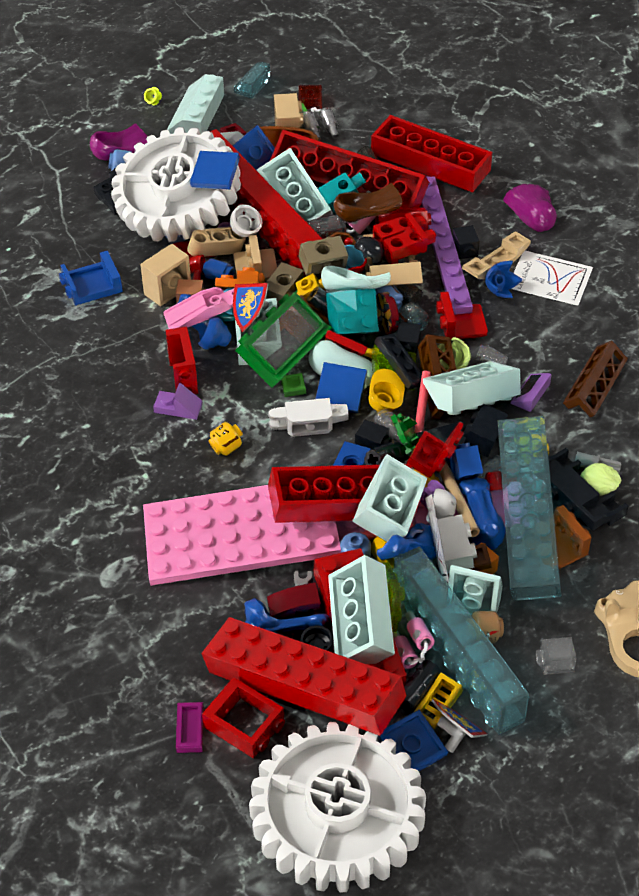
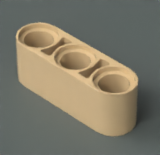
[187,227,246,257]

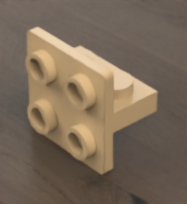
[233,235,277,281]

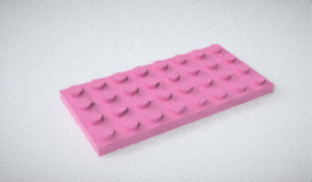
[143,485,341,586]

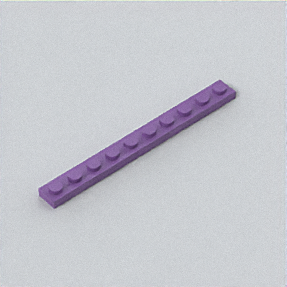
[421,176,473,315]

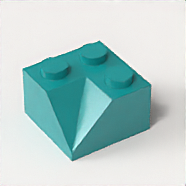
[326,288,379,335]

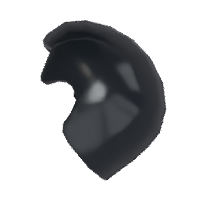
[354,237,385,265]

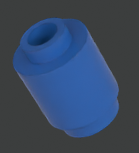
[202,258,235,281]

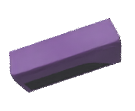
[511,373,551,412]

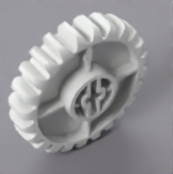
[111,127,241,242]
[249,722,426,893]

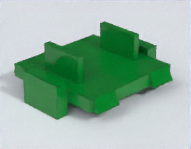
[390,413,420,457]

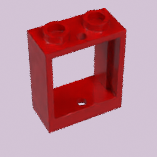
[202,677,285,759]

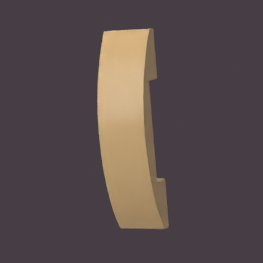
[462,231,531,279]

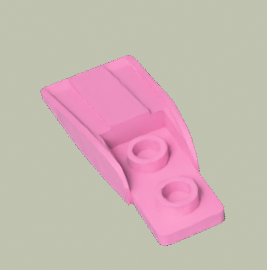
[164,287,235,329]

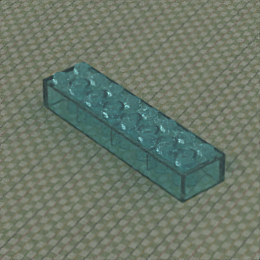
[498,416,562,601]
[391,546,530,735]

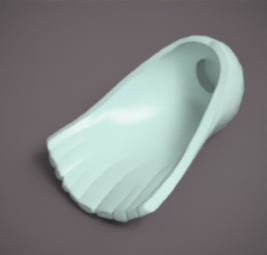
[321,265,391,293]
[308,340,379,389]

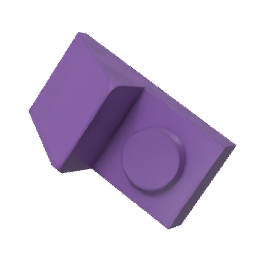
[153,383,203,420]

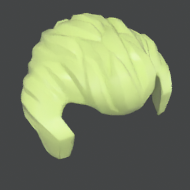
[437,337,471,370]
[580,463,621,496]

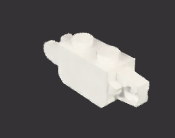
[268,398,348,437]

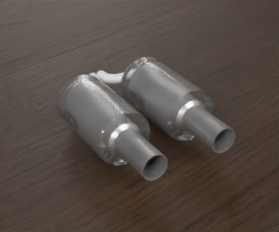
[303,107,339,141]

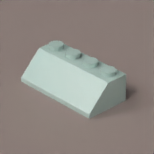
[167,74,224,134]
[257,148,334,222]
[423,361,521,415]
[328,555,395,664]

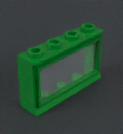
[235,291,332,388]

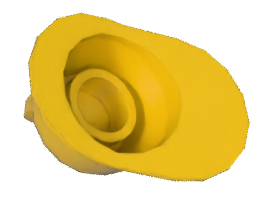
[368,369,405,416]

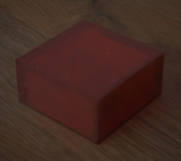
[298,85,322,109]

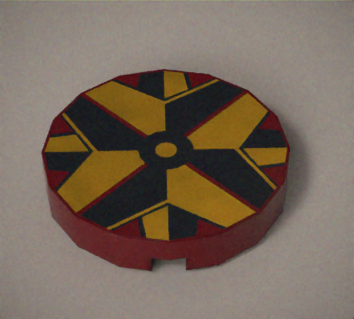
[376,292,399,335]

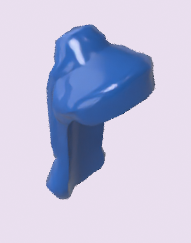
[177,294,232,350]
[459,478,506,550]
[377,523,436,562]
[244,598,329,634]

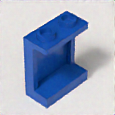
[59,251,123,306]

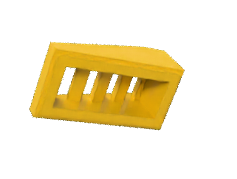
[414,673,463,729]

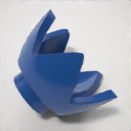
[485,261,522,298]

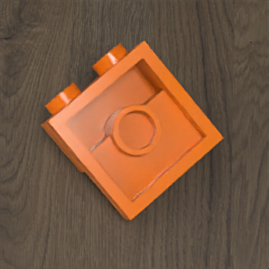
[215,267,265,291]

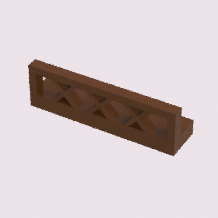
[418,334,464,420]
[563,340,628,417]

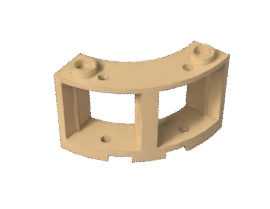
[363,234,423,286]

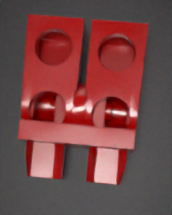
[372,213,436,264]

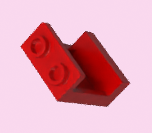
[165,326,198,394]

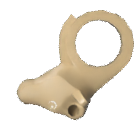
[594,580,639,677]

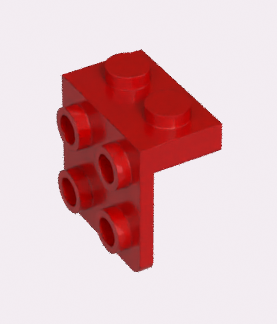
[436,292,488,339]
[406,422,464,478]

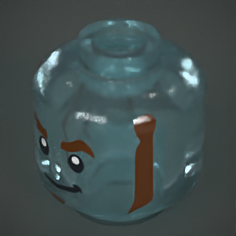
[398,303,429,332]

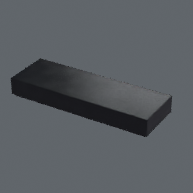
[374,334,422,389]

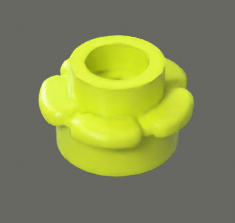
[144,87,162,106]

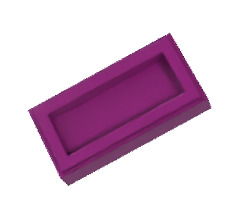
[176,702,204,753]

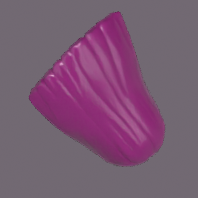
[90,123,148,161]
[503,184,557,232]

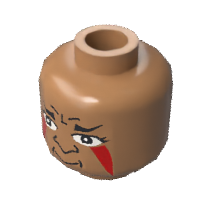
[465,611,504,643]

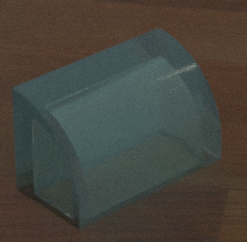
[233,62,270,99]

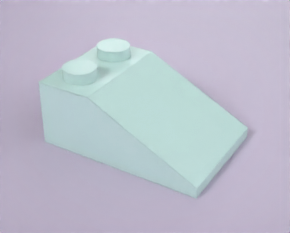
[353,454,427,542]
[446,565,502,618]

